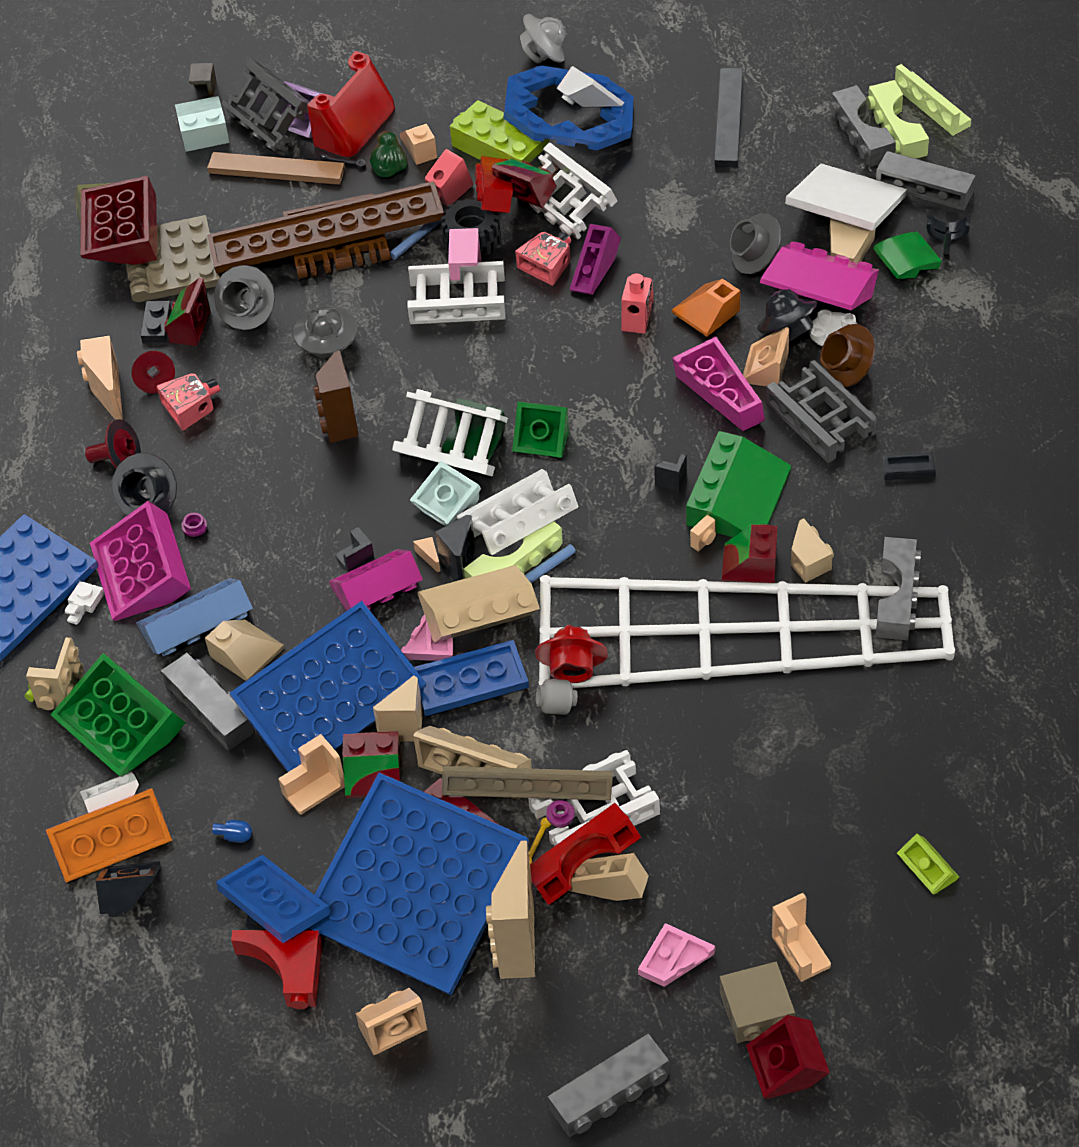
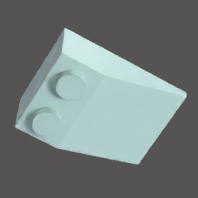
[175,96,229,152]

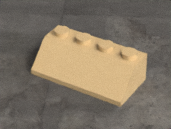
[418,565,540,643]
[413,726,532,800]

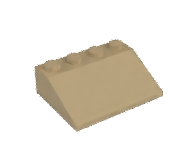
[486,841,535,979]

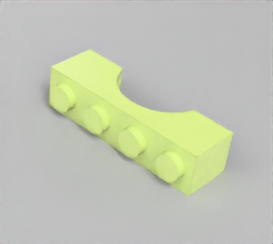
[866,80,929,159]
[464,521,563,579]

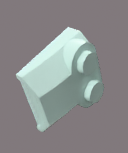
[410,461,481,526]

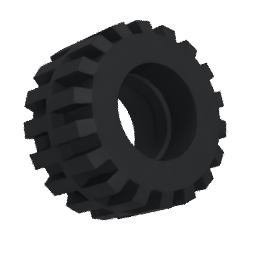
[441,198,501,258]

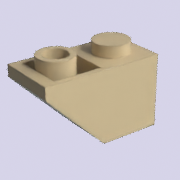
[791,519,834,583]

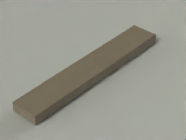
[442,766,613,800]

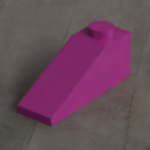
[570,224,621,295]

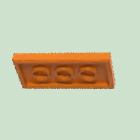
[46,788,172,882]

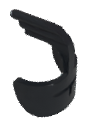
[926,215,970,255]

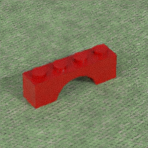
[474,156,513,213]
[530,803,641,905]

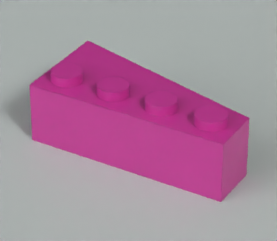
[672,337,765,431]

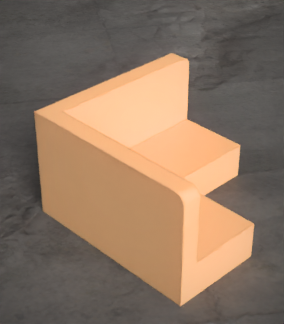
[278,734,345,815]
[772,893,831,982]

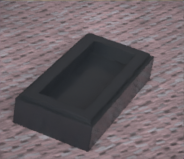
[881,452,936,480]

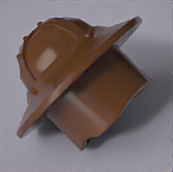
[820,324,875,388]

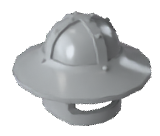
[520,13,567,64]

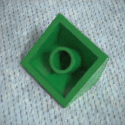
[512,401,569,458]

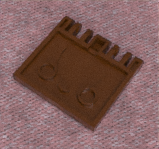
[282,193,391,279]

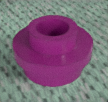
[181,513,207,537]
[546,800,575,828]

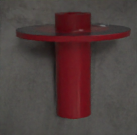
[85,419,141,469]

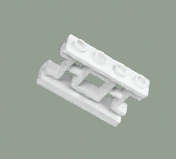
[529,142,617,240]
[529,750,660,846]

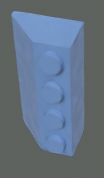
[136,578,253,656]

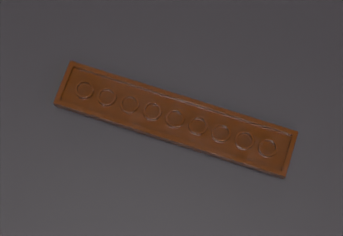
[207,181,444,273]

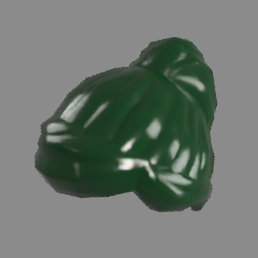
[369,131,407,177]

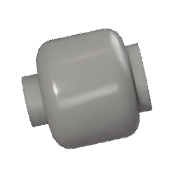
[536,679,577,715]

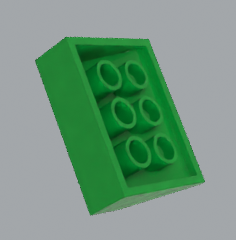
[686,431,791,537]
[51,653,186,777]

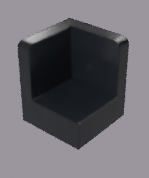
[654,453,687,492]
[335,527,375,572]

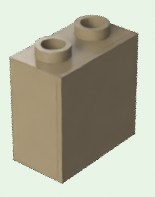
[720,961,795,1043]

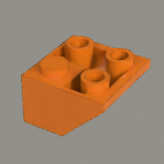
[672,279,740,336]

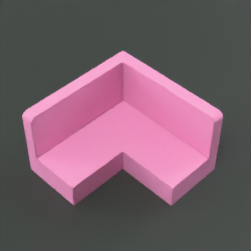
[448,228,481,280]

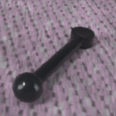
[320,153,366,169]

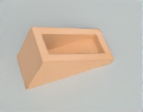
[413,537,440,572]

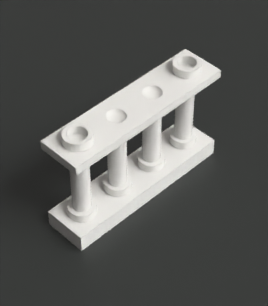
[408,261,505,324]
[392,389,508,476]
[456,469,578,555]

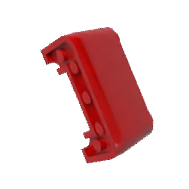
[307,51,395,157]

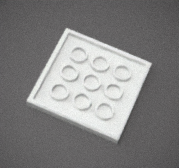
[785,164,907,231]

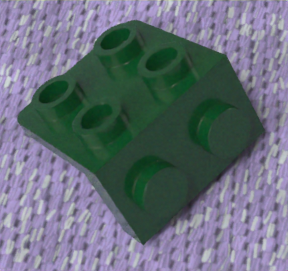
[442,398,506,462]

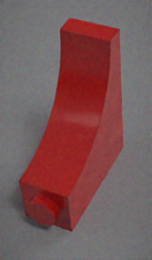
[231,930,322,1009]

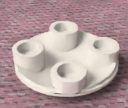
[809,309,857,346]

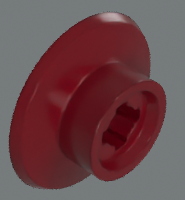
[131,351,175,394]

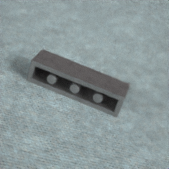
[876,151,975,210]
[161,653,255,751]
[548,1034,670,1138]

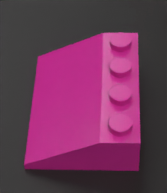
[760,242,879,310]
[90,501,191,621]

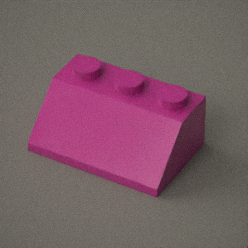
[329,549,423,610]

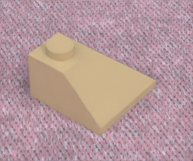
[205,620,284,681]

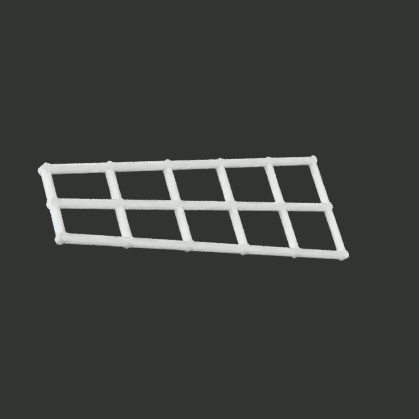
[539,575,955,688]

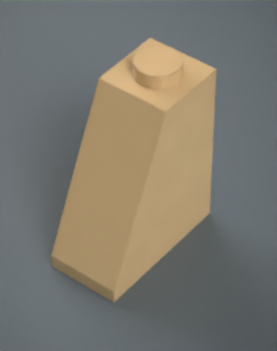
[829,218,875,264]

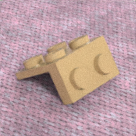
[26,637,84,710]

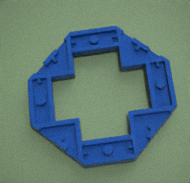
[503,66,634,150]

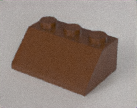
[313,351,359,443]

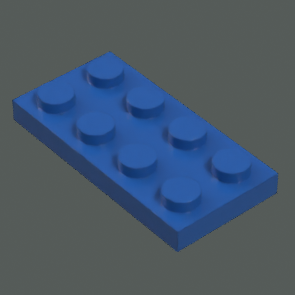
[414,640,529,716]
[216,855,330,943]

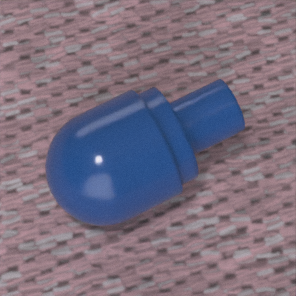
[212,819,252,843]

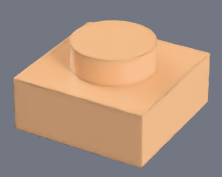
[690,515,716,552]

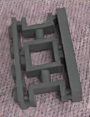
[221,57,310,152]
[766,360,877,463]

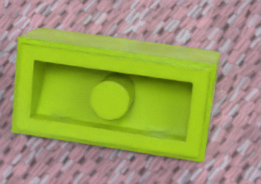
[897,834,959,894]

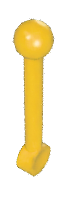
[528,817,551,864]

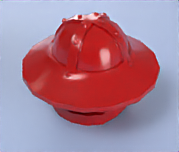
[535,625,608,683]

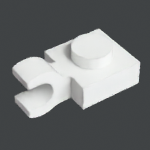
[65,581,104,625]

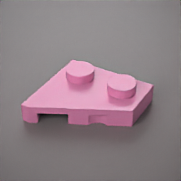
[401,614,453,661]
[638,923,715,987]

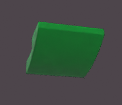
[873,232,942,279]

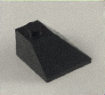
[96,861,161,917]

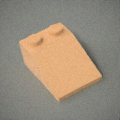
[77,336,123,420]

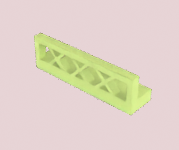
[895,64,971,136]

